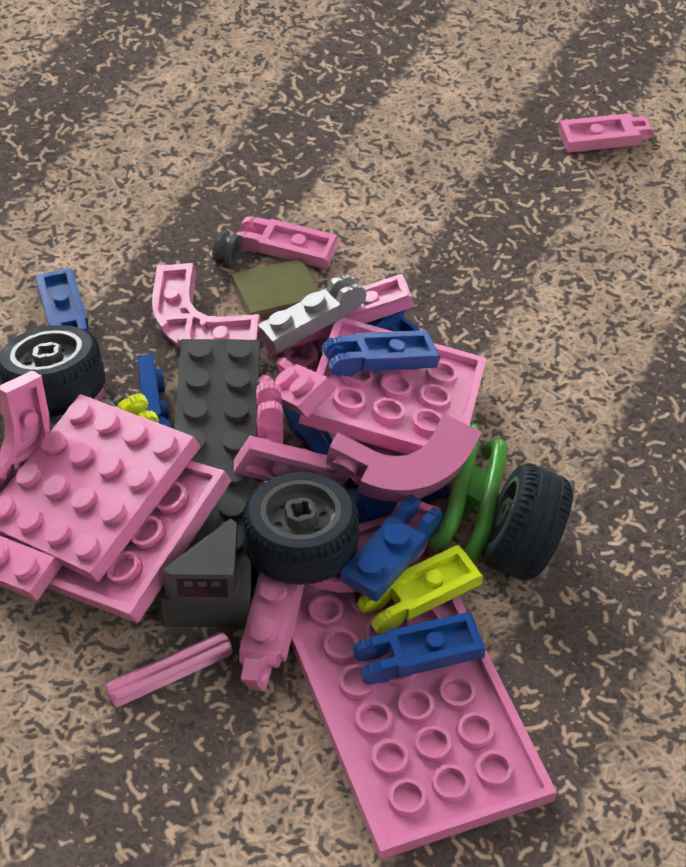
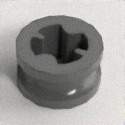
[212,230,243,267]

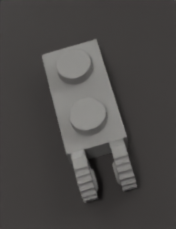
[258,273,368,352]

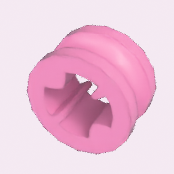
[284,342,318,372]

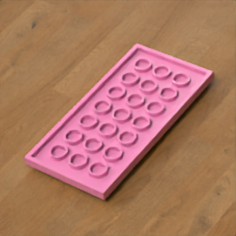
[290,515,557,860]

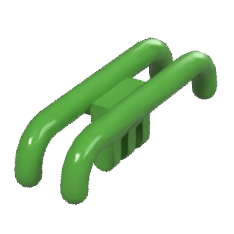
[429,422,508,563]

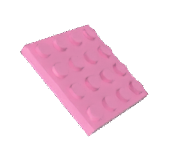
[298,317,487,455]
[0,394,201,583]
[46,461,232,623]

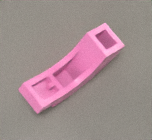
[326,413,482,502]

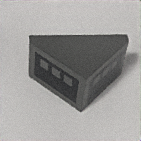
[163,518,238,601]

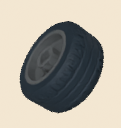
[0,325,105,417]
[481,463,573,581]
[243,472,359,585]

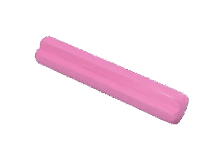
[106,632,232,707]

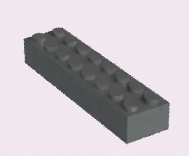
[161,339,260,628]

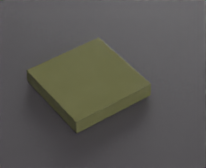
[231,258,320,321]

